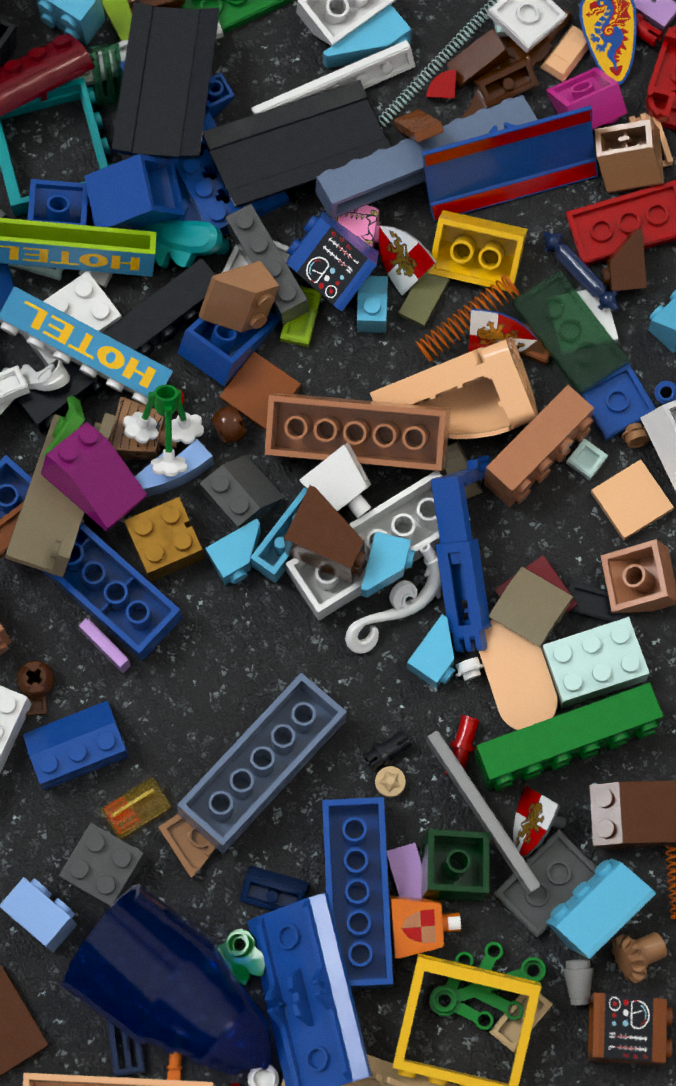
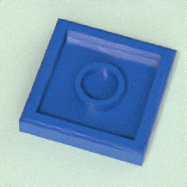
[577,362,656,441]

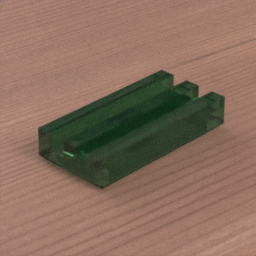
[89,42,123,105]

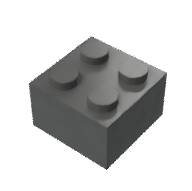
[59,823,147,911]

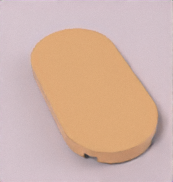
[479,619,559,730]

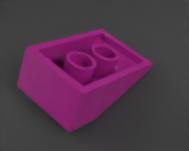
[41,422,147,531]

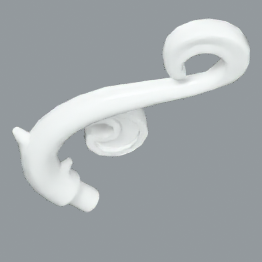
[345,543,442,654]

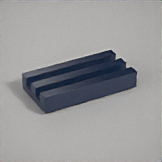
[106,1009,146,1077]

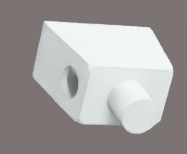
[300,443,371,519]

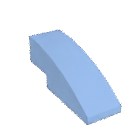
[135,439,214,497]

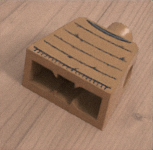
[109,397,179,460]

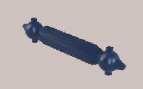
[543,231,619,312]

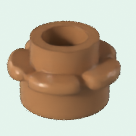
[622,423,650,448]

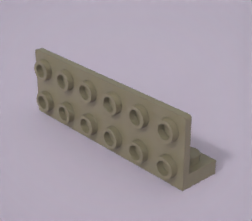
[5,413,116,577]

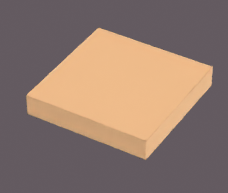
[591,459,674,541]

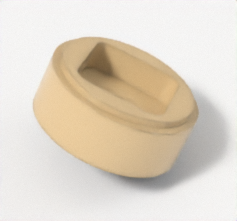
[375,766,406,798]

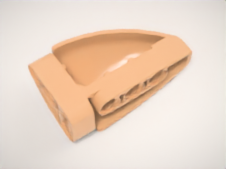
[370,337,538,439]

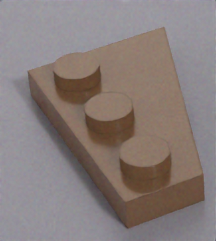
[158,814,216,879]

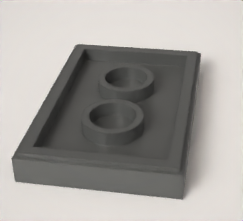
[493,829,596,939]

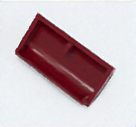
[0,34,94,117]

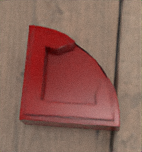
[426,70,456,99]

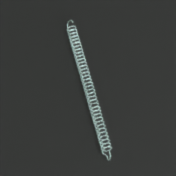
[377,0,499,131]

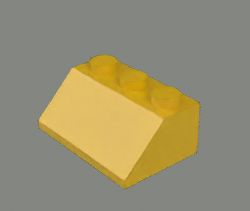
[428,210,528,292]

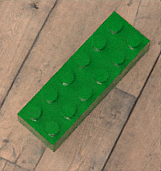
[474,682,663,792]

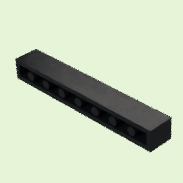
[16,258,216,433]

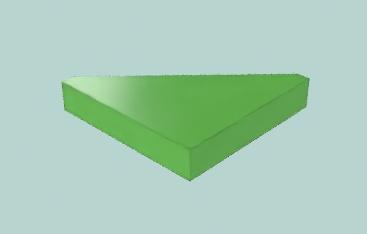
[43,395,85,457]

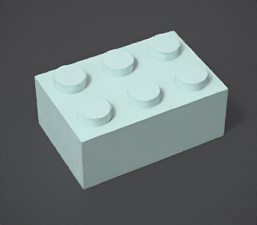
[542,617,649,709]

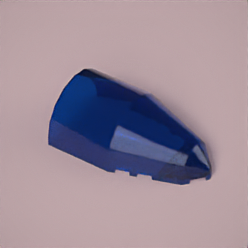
[61,884,271,1075]

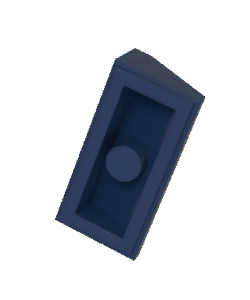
[240,866,309,911]

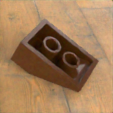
[589,781,676,851]

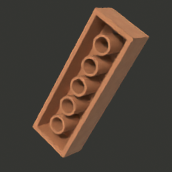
[265,393,451,471]

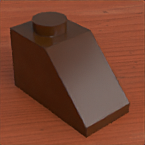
[602,229,647,291]

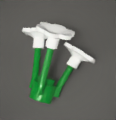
[123,385,204,476]

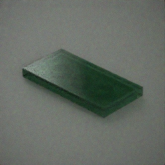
[512,270,629,396]

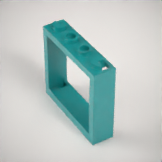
[0,77,113,217]

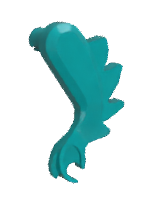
[136,220,230,269]

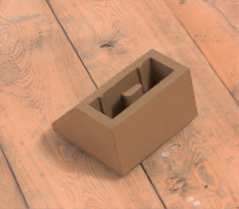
[594,119,664,194]

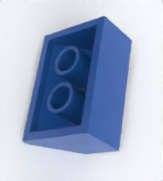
[23,700,129,790]

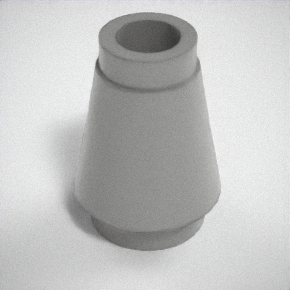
[563,959,594,1005]

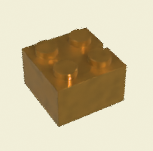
[124,497,205,582]

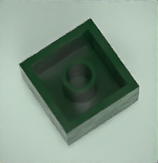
[421,829,490,902]

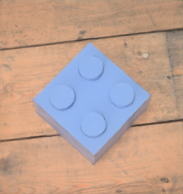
[0,877,78,953]

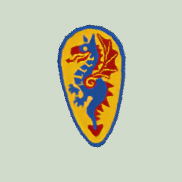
[579,0,637,85]

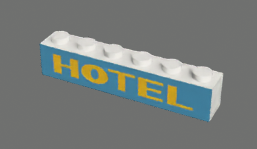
[0,286,173,405]

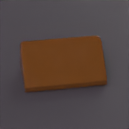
[473,57,539,108]

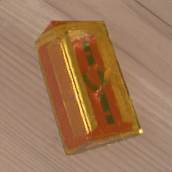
[101,777,171,839]

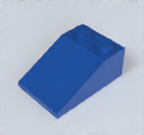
[177,311,280,386]

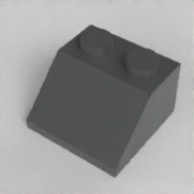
[200,455,285,531]

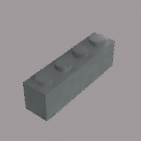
[225,204,308,325]

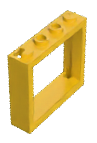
[392,953,541,1086]

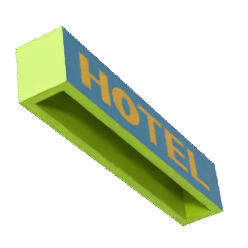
[0,218,156,277]

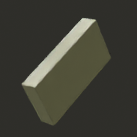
[398,272,451,328]

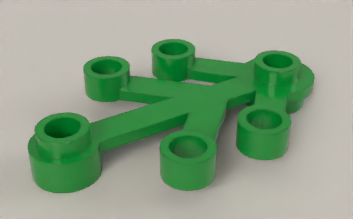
[429,942,546,1031]

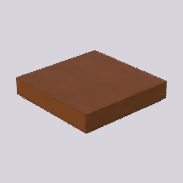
[219,352,301,432]

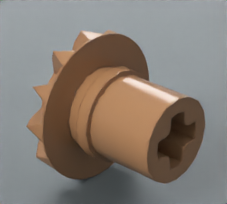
[612,932,667,984]

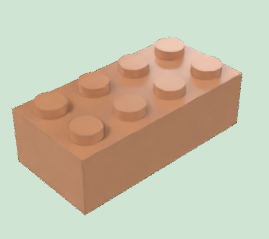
[484,385,594,508]

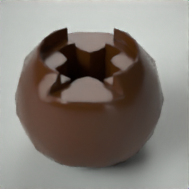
[211,406,247,444]
[16,660,55,698]

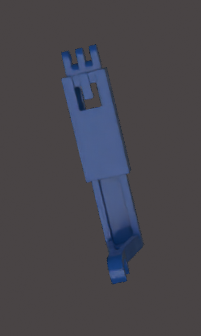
[431,456,491,653]

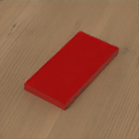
[565,180,676,266]

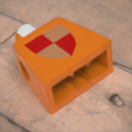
[389,896,461,959]

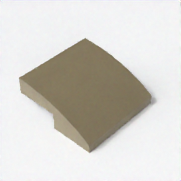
[488,567,574,648]

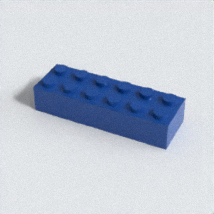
[322,797,393,990]

